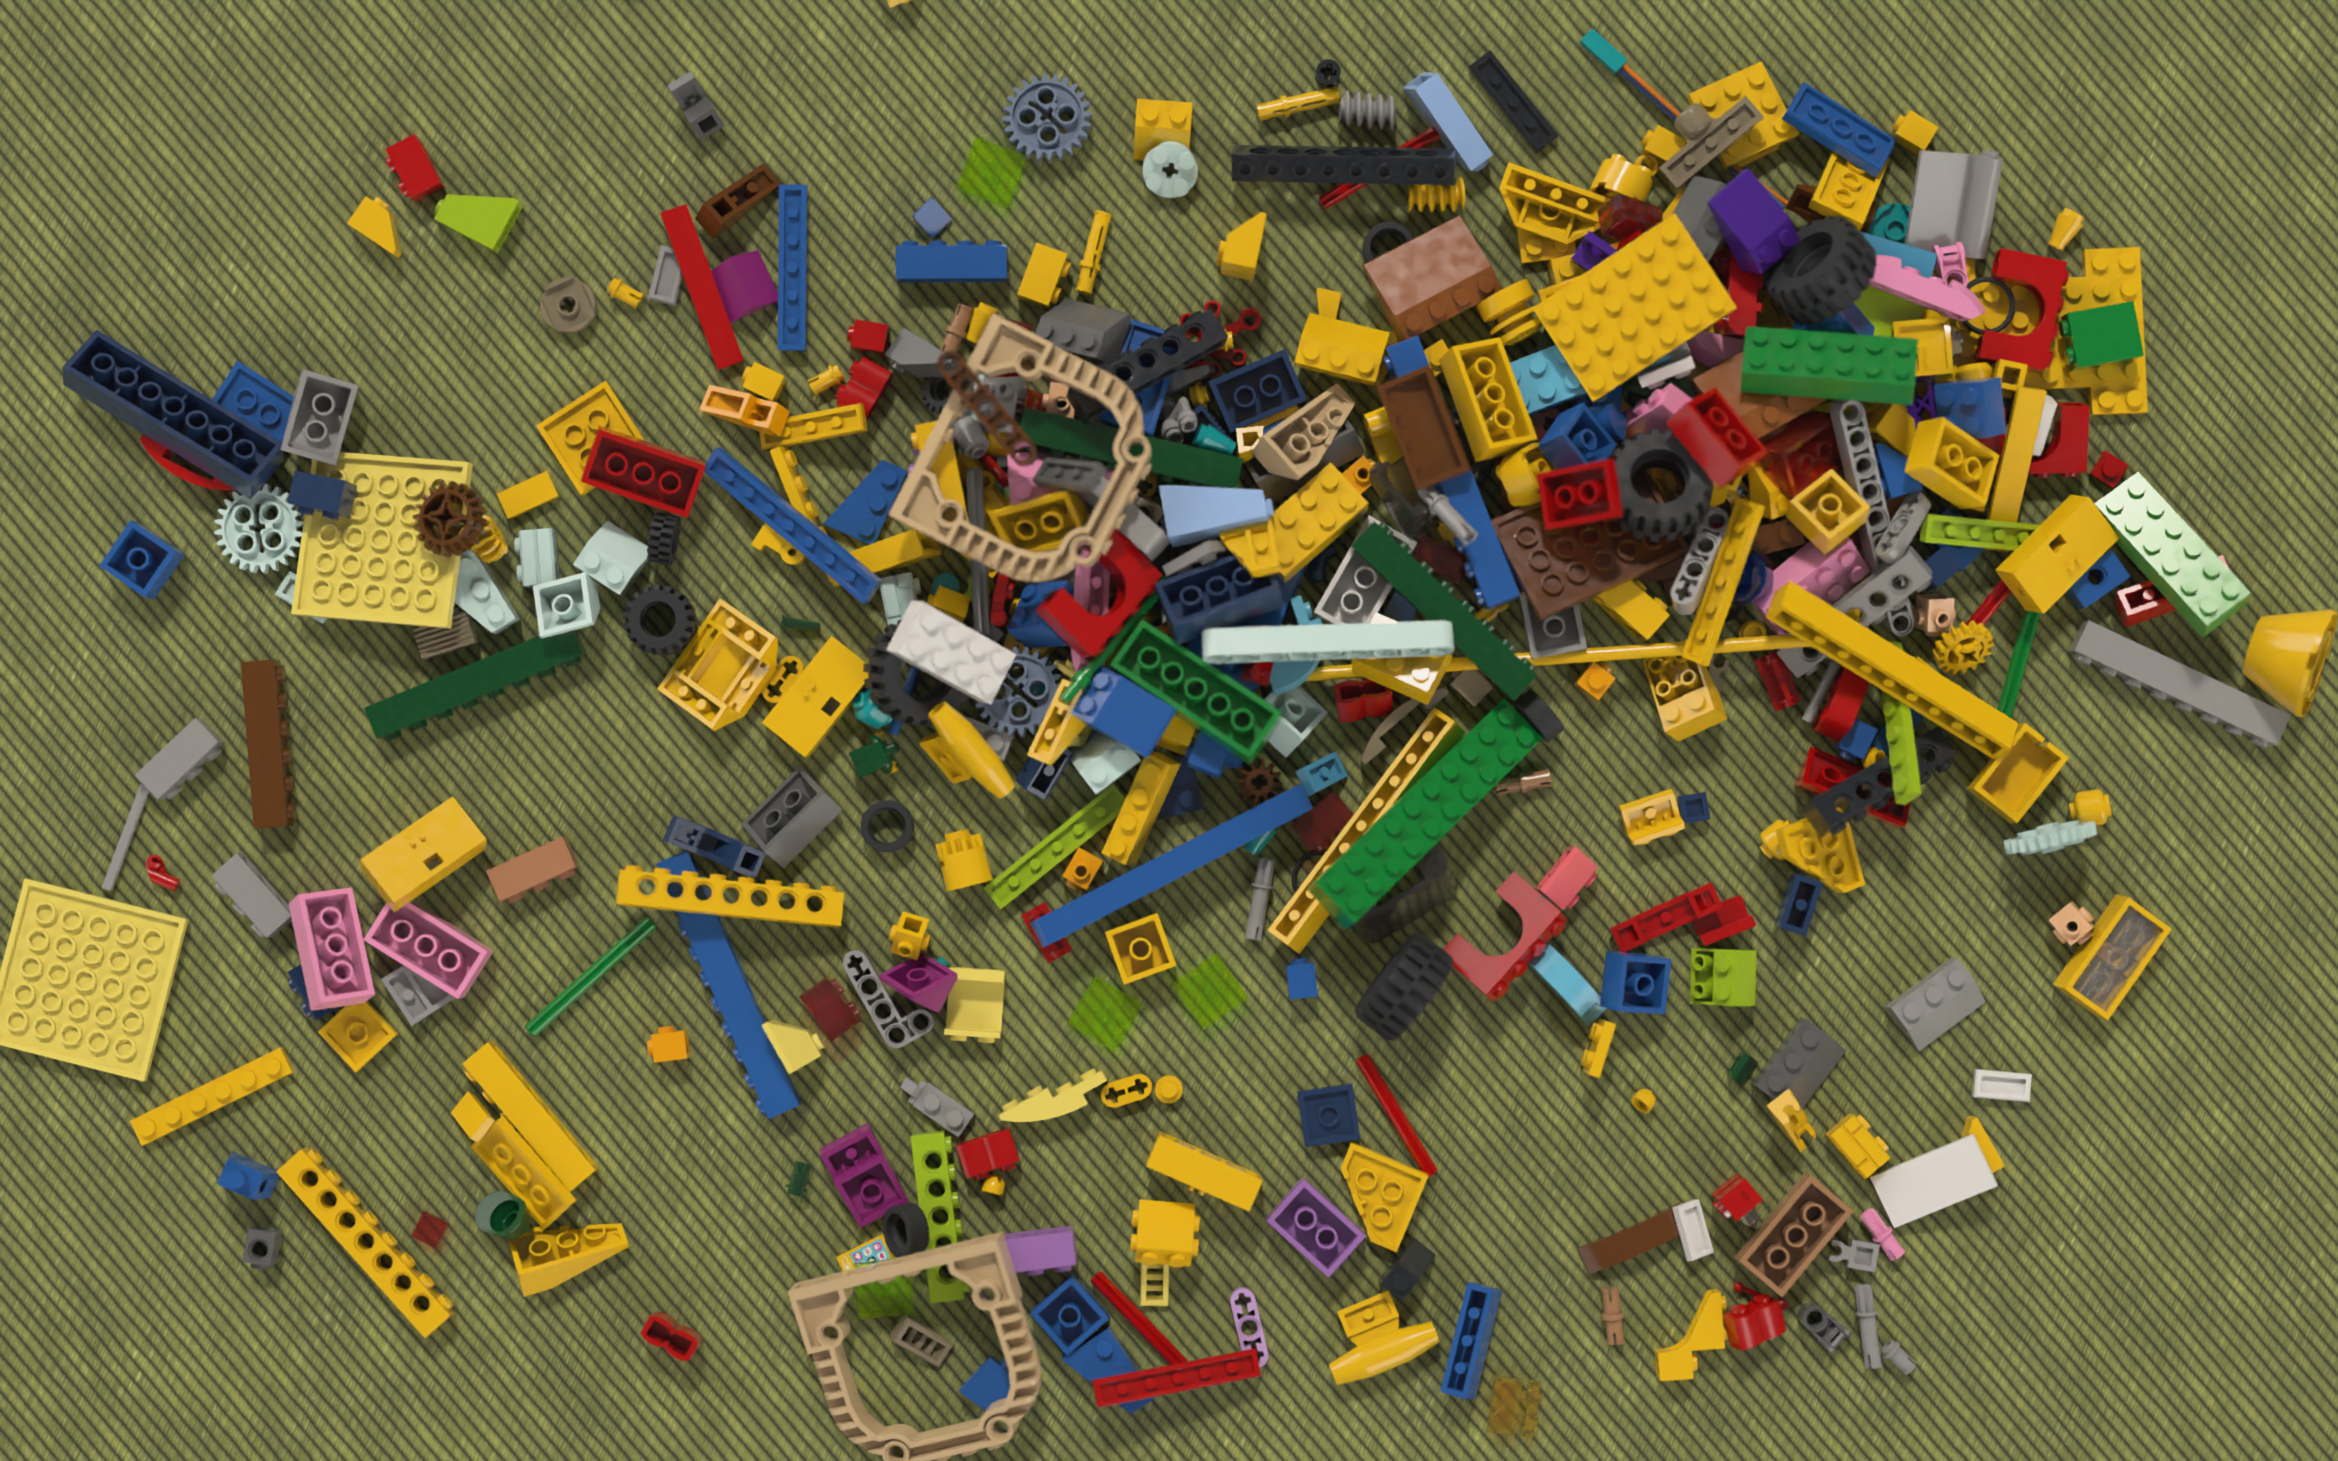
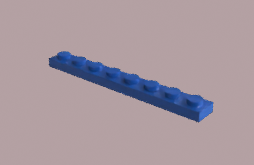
[704,447,883,604]

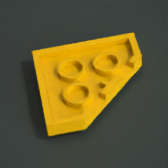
[1775,806,1865,893]
[1341,1142,1429,1252]

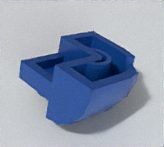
[1573,384,1627,443]

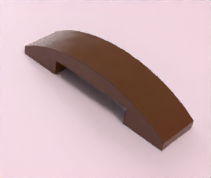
[1578,1203,1680,1274]

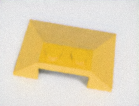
[657,598,778,731]

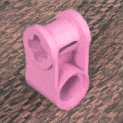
[1931,242,1968,287]

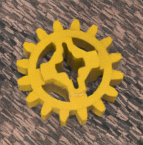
[1932,621,1994,675]

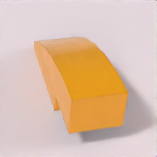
[699,385,790,437]

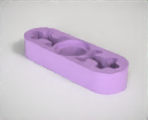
[1230,1287,1268,1368]

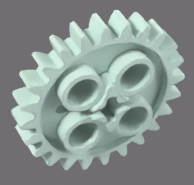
[214,484,304,574]
[2003,820,2097,855]

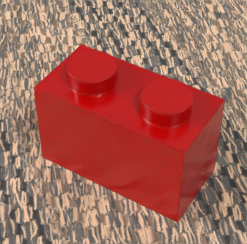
[385,134,445,203]

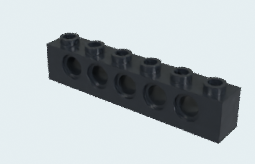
[1066,309,1228,424]
[1801,726,1958,838]

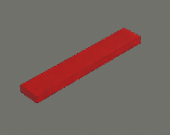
[660,204,744,370]
[1092,1348,1261,1408]

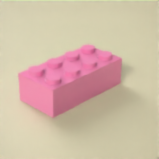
[1746,537,1870,635]
[289,887,375,1011]
[363,900,494,999]

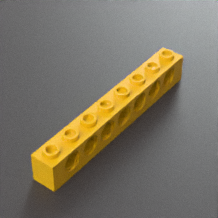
[615,865,844,928]
[276,1147,455,1338]

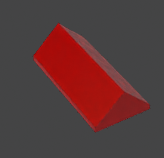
[1794,746,1911,828]

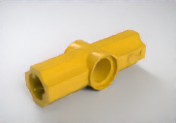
[956,452,1009,526]

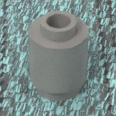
[954,416,990,459]

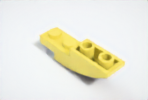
[999,1068,1107,1122]

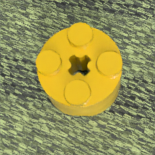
[1589,154,1653,217]
[1496,442,1556,507]

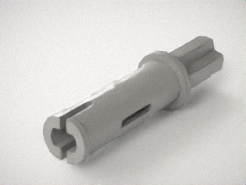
[1417,486,1477,545]
[1244,857,1275,941]
[1855,1284,1883,1368]

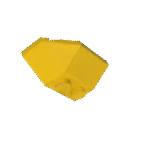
[1499,162,1613,245]

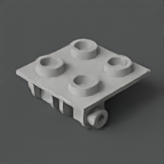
[976,377,1028,435]

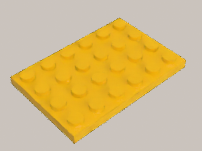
[1533,213,1737,402]

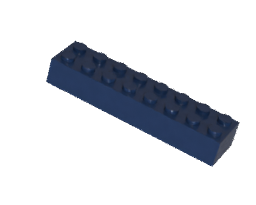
[62,330,284,499]

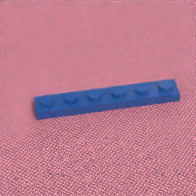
[778,184,808,351]

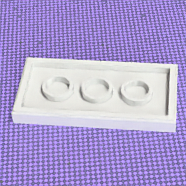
[1870,1133,1998,1228]

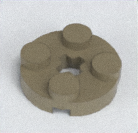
[540,277,597,334]

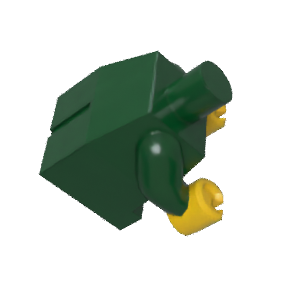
[849,731,900,778]

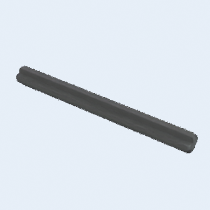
[966,468,991,635]

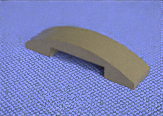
[1360,688,1449,765]

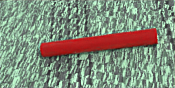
[978,452,1009,487]

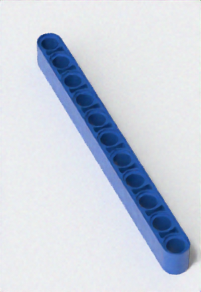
[1030,784,1313,948]

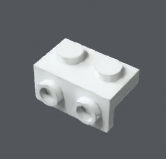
[1638,342,1695,389]

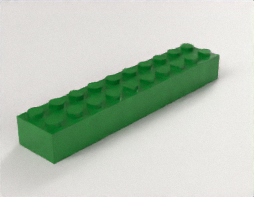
[1306,698,1543,930]

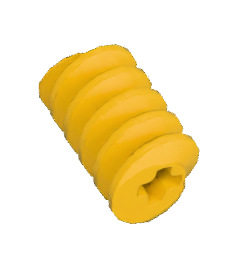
[1408,177,1465,212]

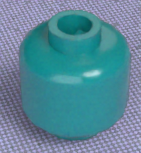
[853,688,892,728]

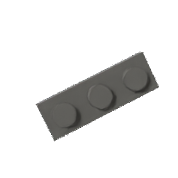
[1032,458,1107,493]

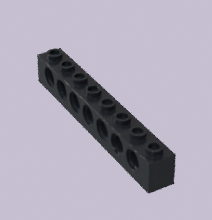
[1232,145,1456,185]

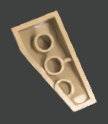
[1251,383,1356,480]

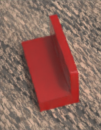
[1691,895,1757,946]

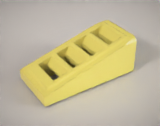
[1140,1263,1169,1306]

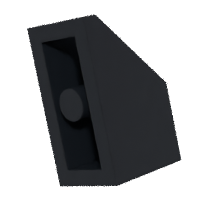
[1379,1237,1435,1301]

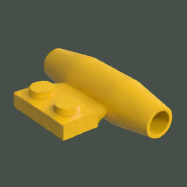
[919,701,1015,799]
[1329,1290,1440,1385]

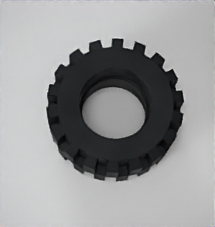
[623,585,697,656]

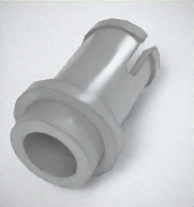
[1881,1339,1917,1375]

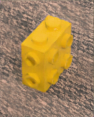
[1130,1200,1200,1267]

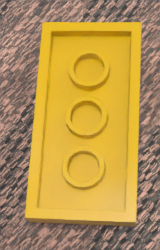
[1808,151,1890,231]
[471,1116,576,1230]

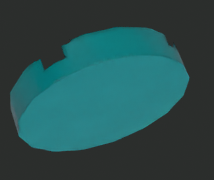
[1867,203,1910,244]

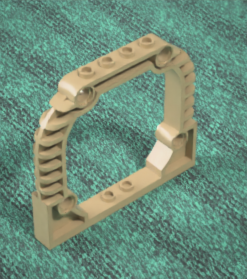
[889,314,1152,582]
[788,1231,1041,1461]

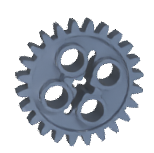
[1002,73,1092,163]
[975,646,1063,737]

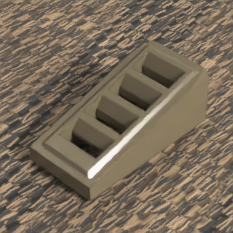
[890,1312,954,1368]

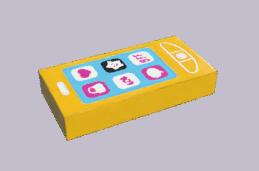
[836,1234,897,1271]

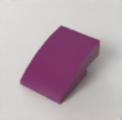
[819,1122,909,1228]

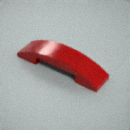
[140,435,238,492]
[1610,882,1723,952]

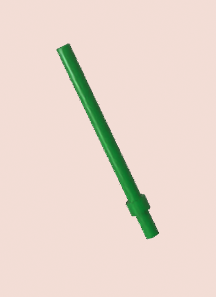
[1059,574,1171,705]

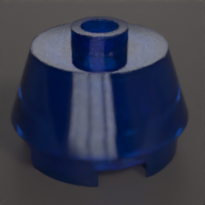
[1732,549,1773,604]

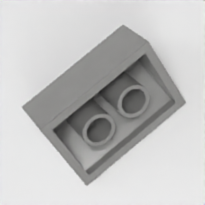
[1885,957,1985,1051]

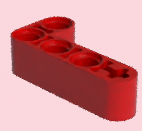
[1813,665,1869,742]

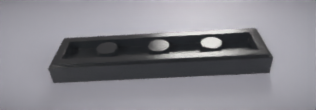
[1468,50,1558,154]

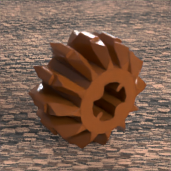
[1236,759,1283,806]

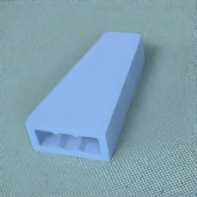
[1402,72,1493,172]
[1159,485,1274,547]

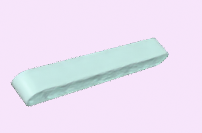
[1202,621,1454,664]

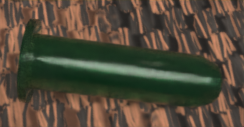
[780,613,821,633]

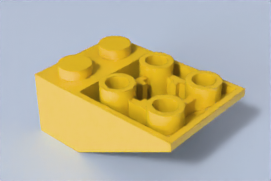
[1642,639,1727,742]

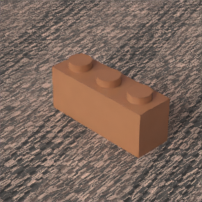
[486,836,580,904]

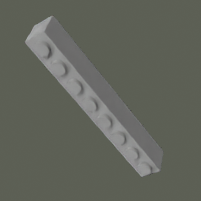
[2068,620,2291,748]

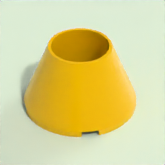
[2243,609,2338,718]

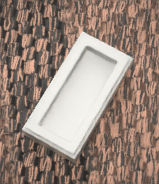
[1972,1069,2032,1102]
[1672,1199,1714,1261]

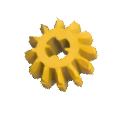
[471,515,508,564]

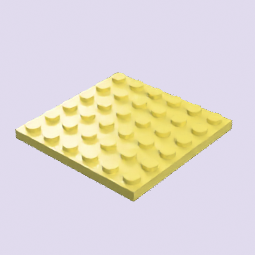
[291,452,473,629]
[0,878,189,1081]

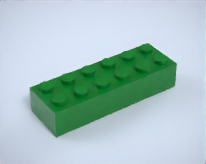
[1740,326,1918,405]
[1110,620,1282,765]

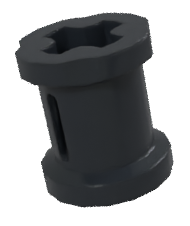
[1315,59,1341,89]

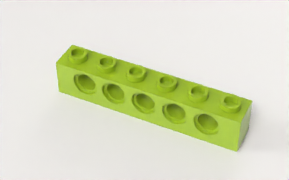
[911,1130,970,1303]

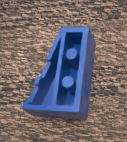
[1062,1324,1154,1414]

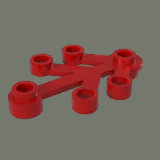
[1180,300,1261,380]

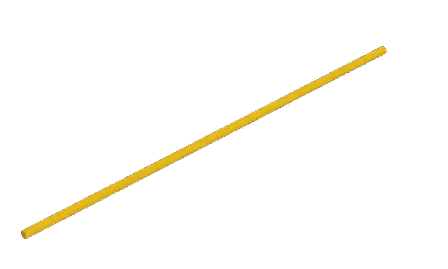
[1258,634,1812,685]

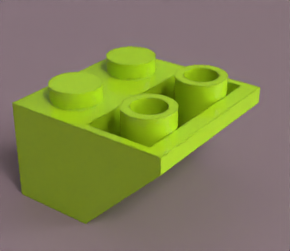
[1690,948,1757,1006]

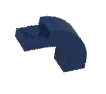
[663,815,766,879]

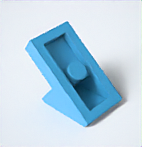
[1296,751,1348,796]

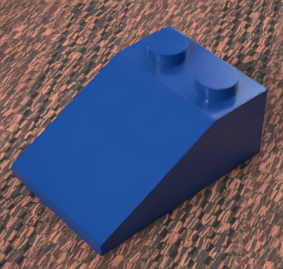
[1071,666,1177,758]

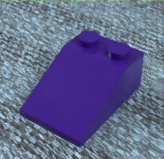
[1707,169,1800,274]

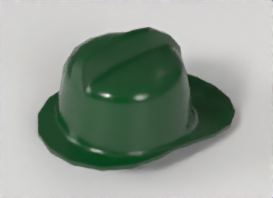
[475,1191,532,1240]

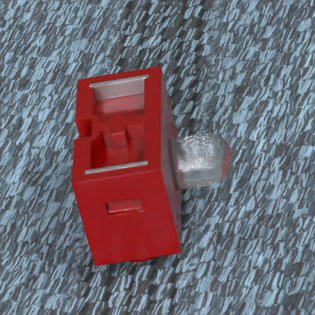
[1711,1173,1763,1227]

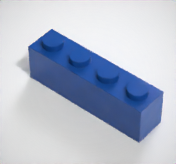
[896,240,1008,283]
[1440,1282,1502,1399]

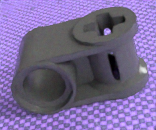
[1797,1302,1852,1354]

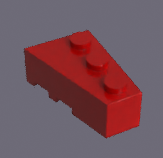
[1713,251,1763,339]

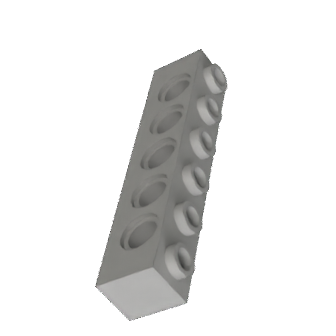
[1777,545,1932,678]

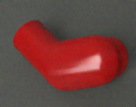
[146,854,180,892]

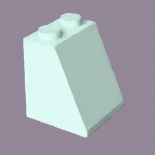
[1069,729,1141,795]

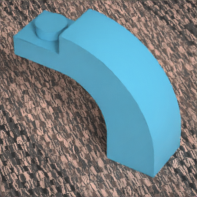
[1270,595,1322,696]
[1528,942,1607,1026]

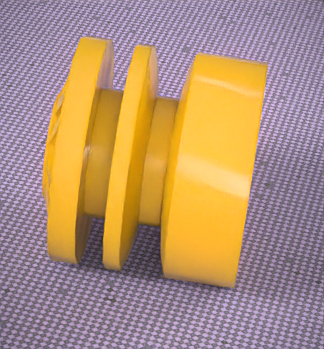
[1476,279,1543,346]

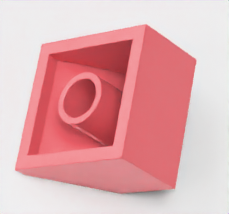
[1535,846,1598,910]

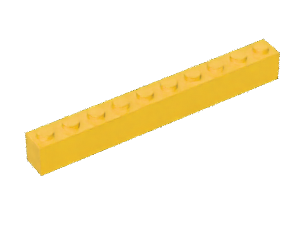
[1766,580,2018,760]
[1268,707,1465,954]

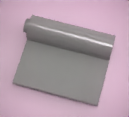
[1904,150,2003,259]

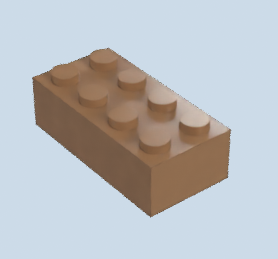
[1734,1172,1853,1297]

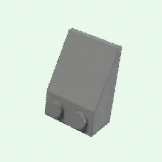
[280,369,359,466]
[1517,590,1587,659]

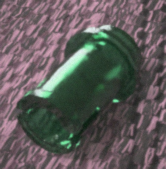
[786,1160,812,1197]

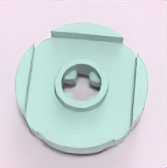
[1143,141,1198,198]

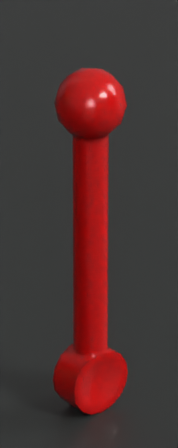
[1733,1282,1788,1310]

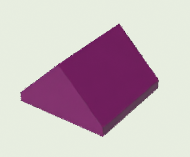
[711,250,778,323]
[879,952,958,1013]

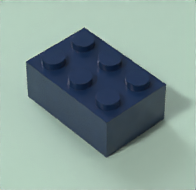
[1208,349,1307,436]

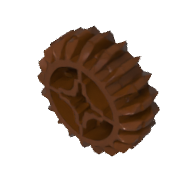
[412,481,489,557]

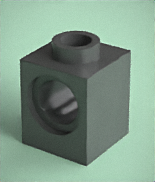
[243,1226,283,1270]

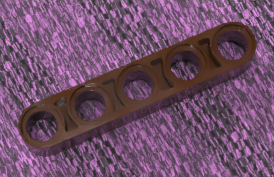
[937,351,1038,467]

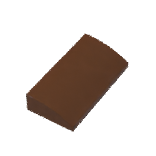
[1377,365,1472,491]

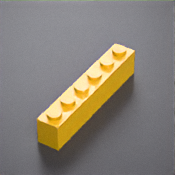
[462,1041,600,1192]

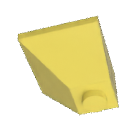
[761,1020,825,1074]

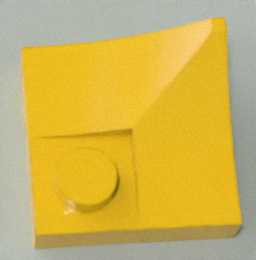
[1893,317,1953,376]

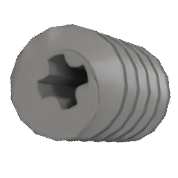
[1338,90,1396,131]

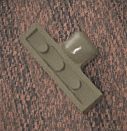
[1659,96,1764,190]

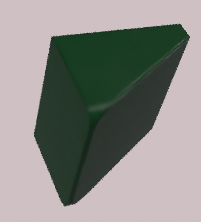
[1727,1052,1758,1085]

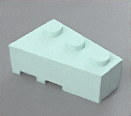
[455,549,521,635]

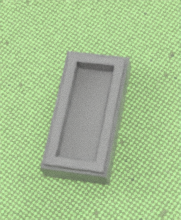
[648,245,683,306]

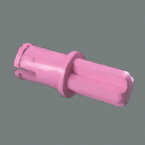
[1860,1208,1905,1261]

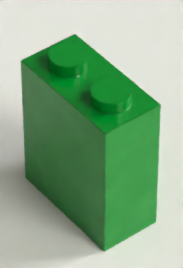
[2059,301,2144,371]

